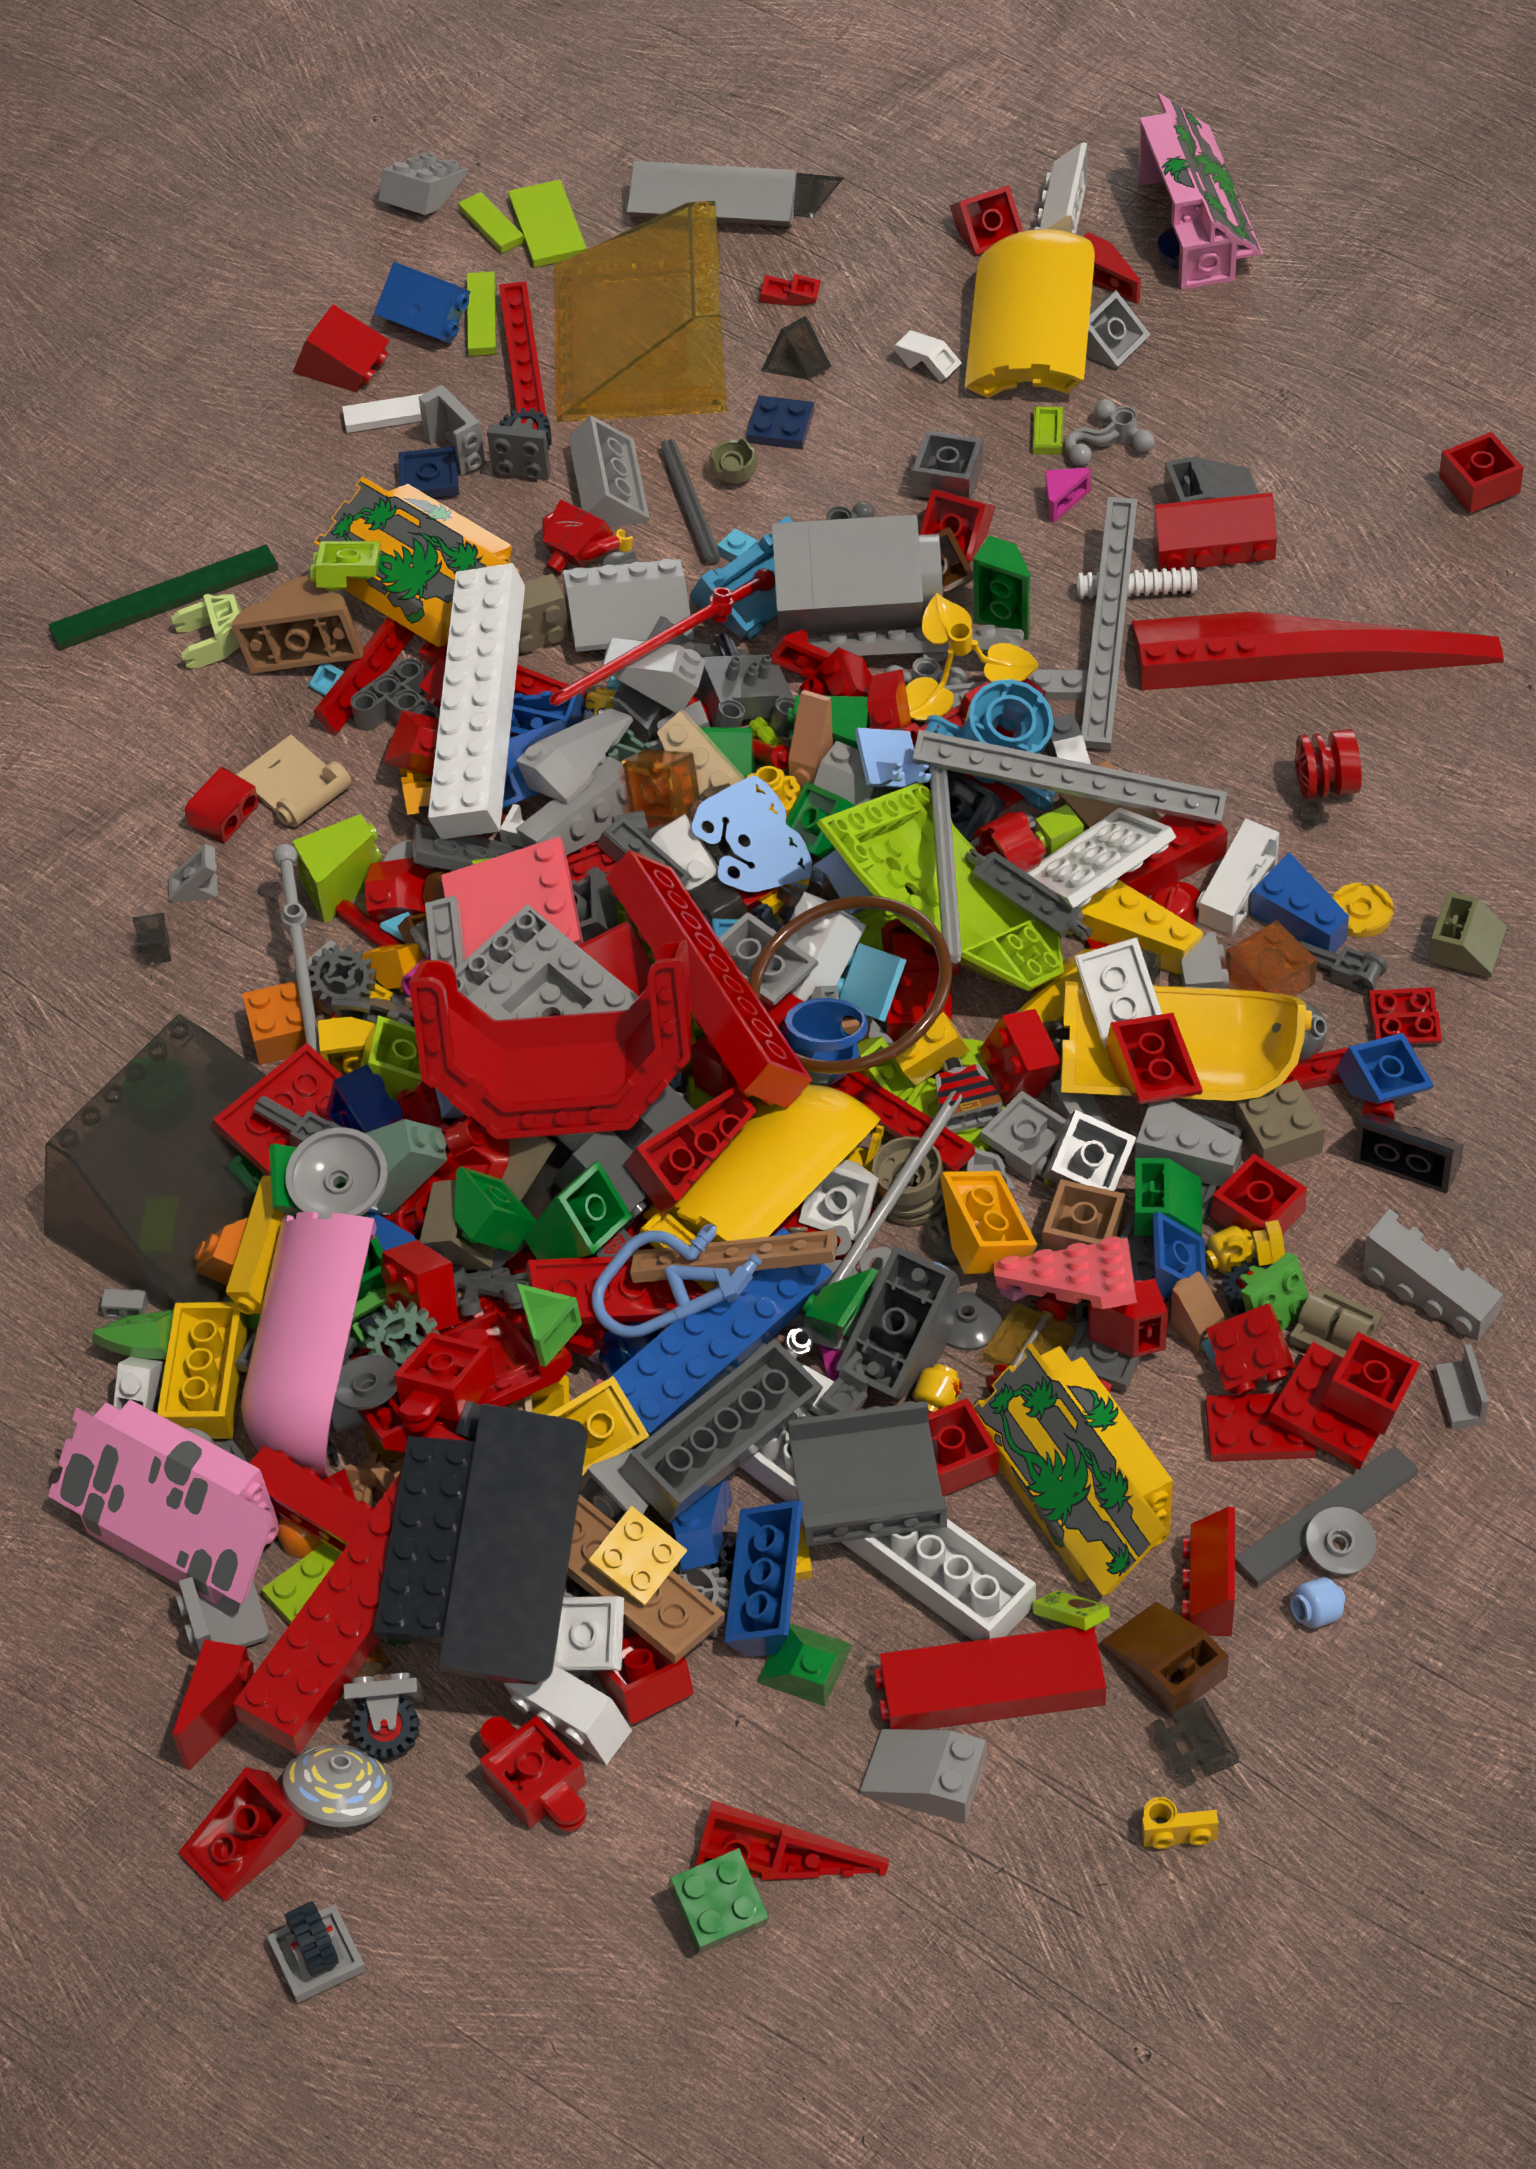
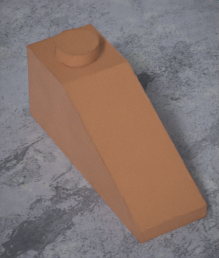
[788,690,833,788]

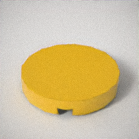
[1332,882,1393,937]

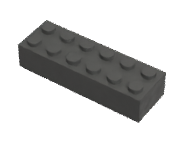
[620,1338,823,1523]

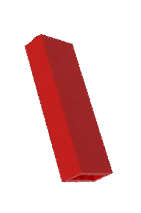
[874,1626,1106,1730]

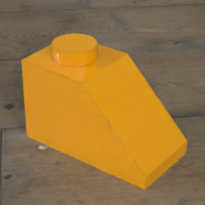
[362,942,424,993]

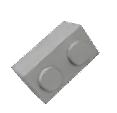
[101,1288,149,1319]

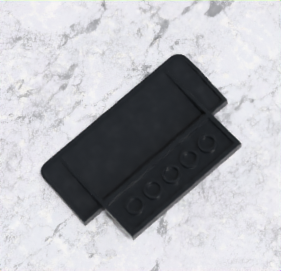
[374,1403,588,1685]

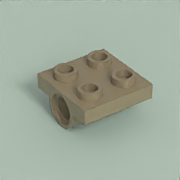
[1289,1286,1383,1358]

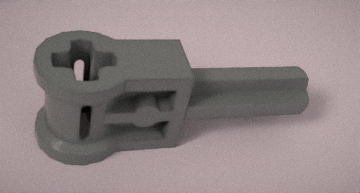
[1292,941,1387,995]
[253,1096,342,1147]

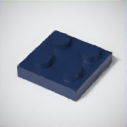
[746,395,815,450]
[398,446,459,498]

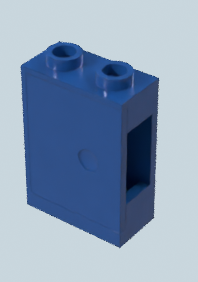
[374,261,471,344]

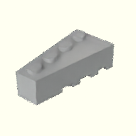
[516,756,651,855]
[1362,1208,1503,1341]

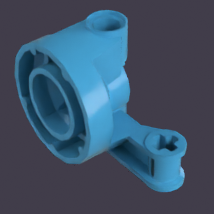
[915,679,1056,811]

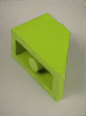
[857,1036,916,1100]

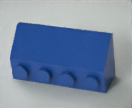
[724,1500,803,1658]

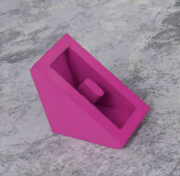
[1045,467,1091,523]

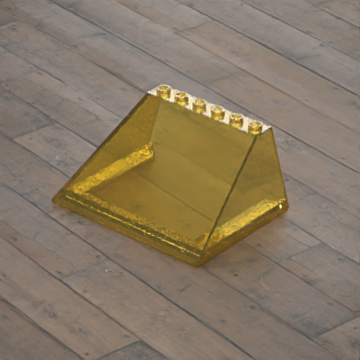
[555,201,727,422]

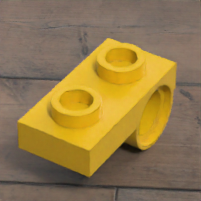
[1142,1797,1219,1849]

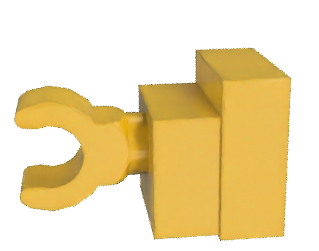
[1226,1220,1285,1266]

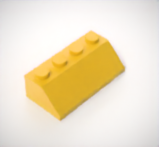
[157,1302,249,1439]

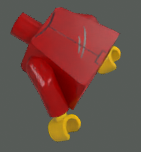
[542,499,633,574]

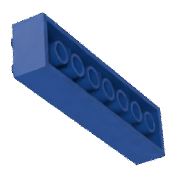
[608,1227,833,1447]

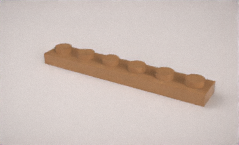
[630,1230,837,1283]

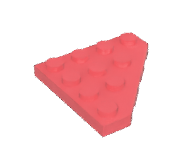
[994,1236,1137,1309]

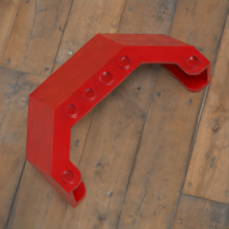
[409,940,691,1140]

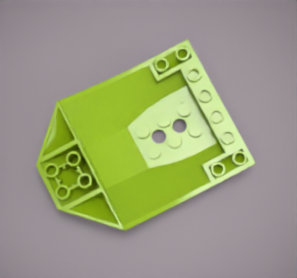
[817,782,1064,991]

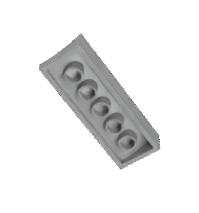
[627,161,797,227]

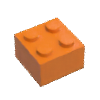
[242,980,319,1065]

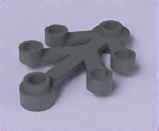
[453,1265,529,1316]

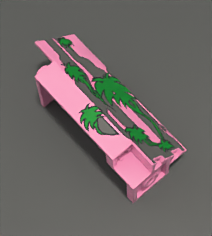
[1138,92,1263,290]

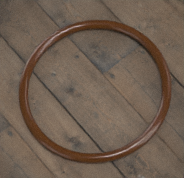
[748,896,952,1074]

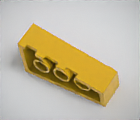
[1069,879,1204,975]

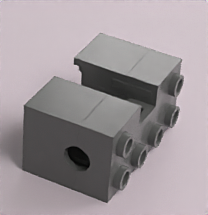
[552,1085,695,1230]

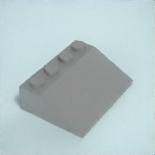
[563,559,694,652]

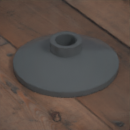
[947,1292,1002,1351]
[335,1355,399,1410]

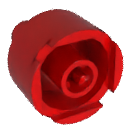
[974,811,1046,873]

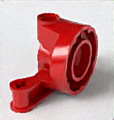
[395,1081,510,1235]

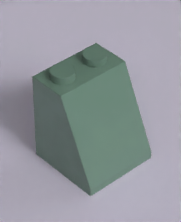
[345,1119,447,1215]

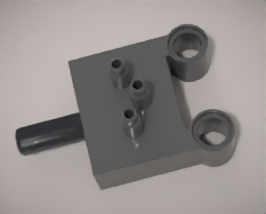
[698,632,795,737]

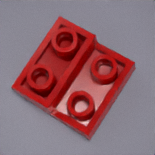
[1368,987,1442,1045]

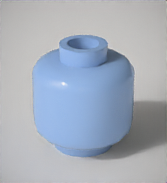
[1290,1577,1345,1629]

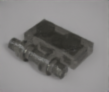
[1149,1697,1240,1787]

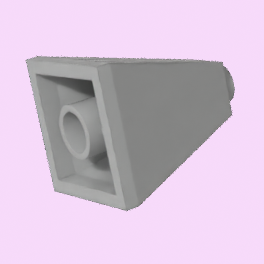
[579,1448,649,1524]

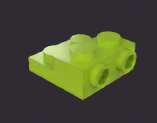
[310,541,381,591]

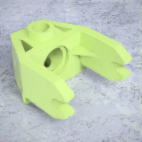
[171,594,242,669]

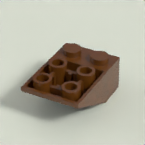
[1101,1602,1229,1718]

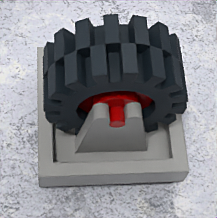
[344,1673,424,1761]
[267,1901,366,2003]

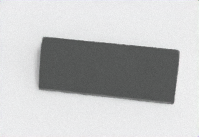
[597,815,692,886]

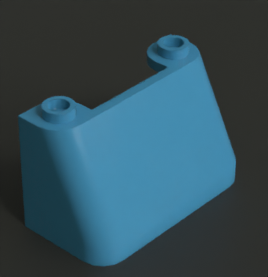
[689,516,793,640]

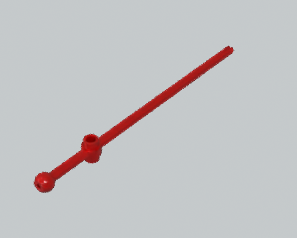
[549,568,775,706]

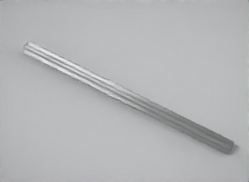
[929,766,962,964]

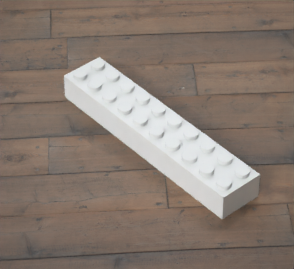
[428,563,525,839]
[739,1414,1036,1641]

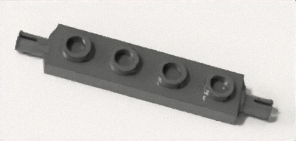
[965,849,1092,940]

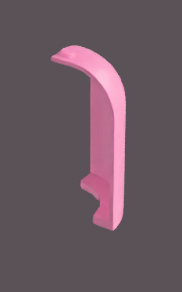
[241,1212,377,1479]

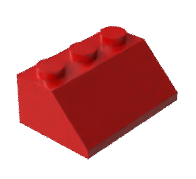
[1182,1506,1235,1636]

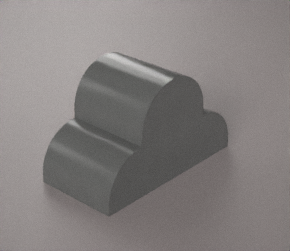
[836,1245,959,1399]

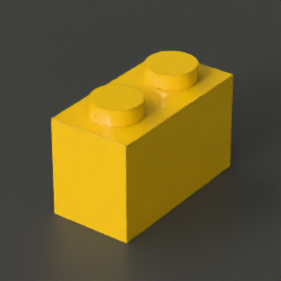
[895,1012,970,1086]

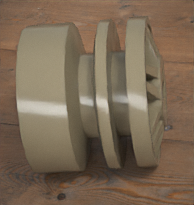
[872,1136,945,1226]

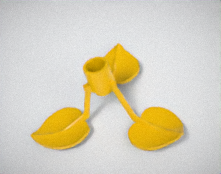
[906,593,1039,722]

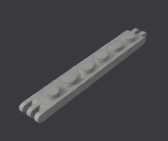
[808,625,1024,656]

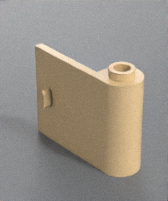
[236,735,352,827]

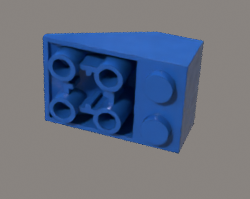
[502,719,565,809]

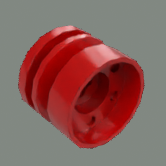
[1295,729,1362,800]

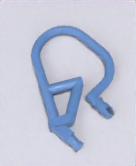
[592,1223,762,1338]

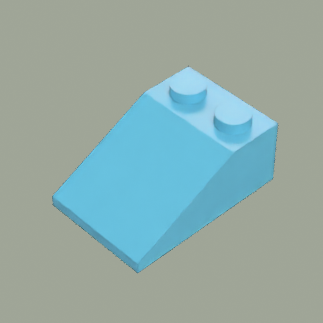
[837,942,906,1022]

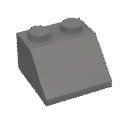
[1086,290,1151,369]
[813,741,891,806]

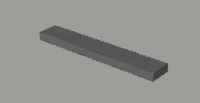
[1235,1445,1418,1588]

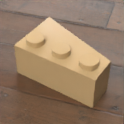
[657,709,745,816]

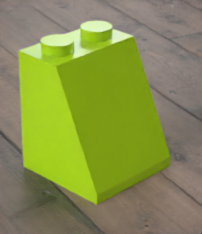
[292,814,382,923]

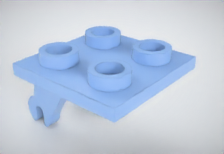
[854,728,931,788]

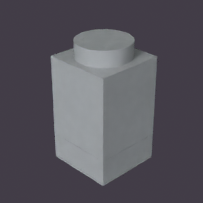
[772,515,943,636]

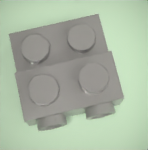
[980,1091,1066,1181]

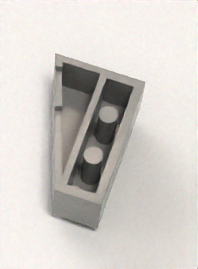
[1135,1100,1242,1187]

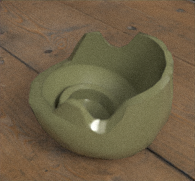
[709,438,757,485]

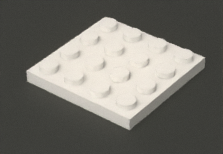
[1028,807,1176,908]

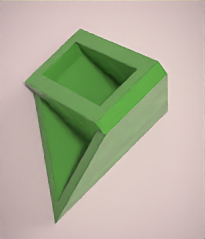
[517,1283,582,1367]

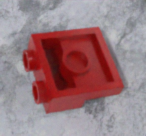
[1206,1303,1296,1396]

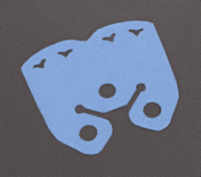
[692,775,813,892]

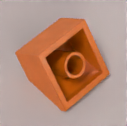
[194,1217,249,1286]

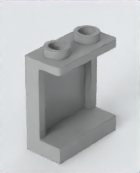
[418,385,486,475]

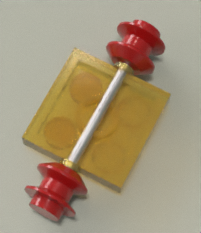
[983,1292,1076,1395]

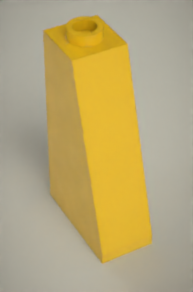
[226,1176,295,1315]

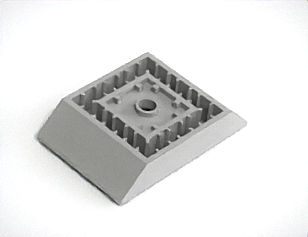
[455,904,639,1020]

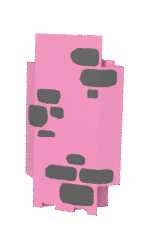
[48,1399,279,1605]

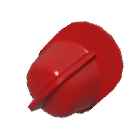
[1151,881,1200,926]

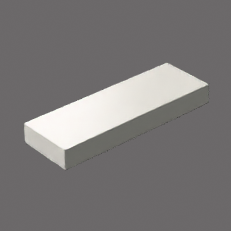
[342,394,422,433]

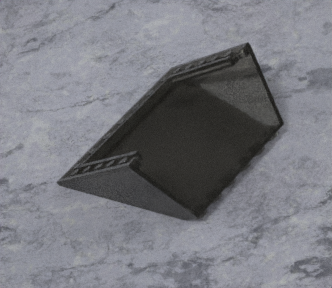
[44,1014,266,1311]

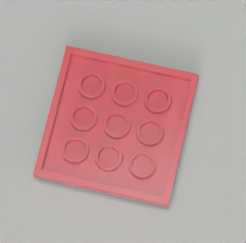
[441,836,584,959]

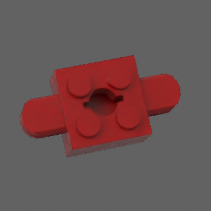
[394,1328,496,1432]
[479,1715,587,1832]

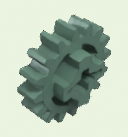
[364,1301,441,1368]

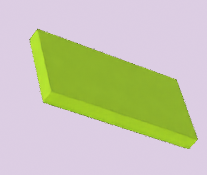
[508,179,587,268]

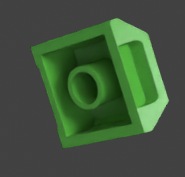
[92,1310,174,1359]

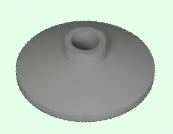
[1305,1507,1376,1575]

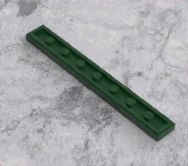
[48,544,279,650]

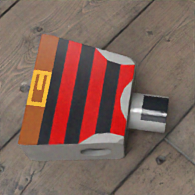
[935,1057,1002,1133]

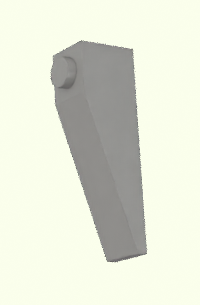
[516,708,633,804]

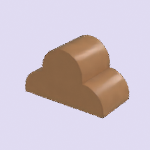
[231,576,364,674]

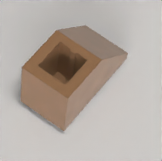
[1170,1271,1225,1353]

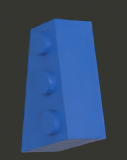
[510,691,585,738]
[1250,852,1349,953]
[666,1476,733,1571]

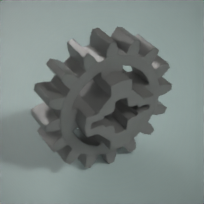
[308,944,376,1012]

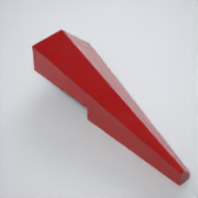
[694,1800,889,1880]

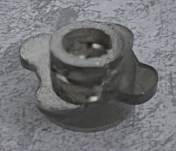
[1292,798,1330,830]

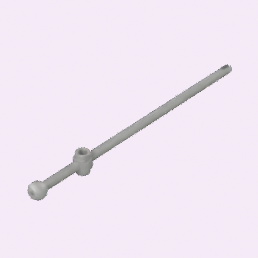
[273,844,321,1055]
[785,1091,962,1359]

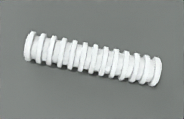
[1077,567,1197,599]

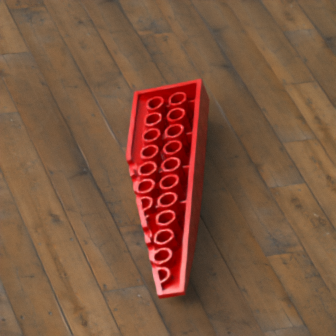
[1131,612,1504,691]

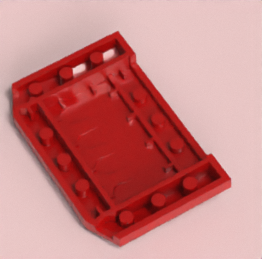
[352,1295,573,1452]

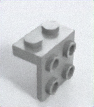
[176,1577,270,1651]

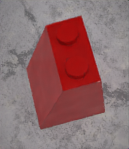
[293,304,390,392]

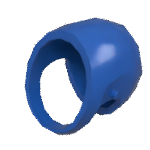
[781,998,868,1085]

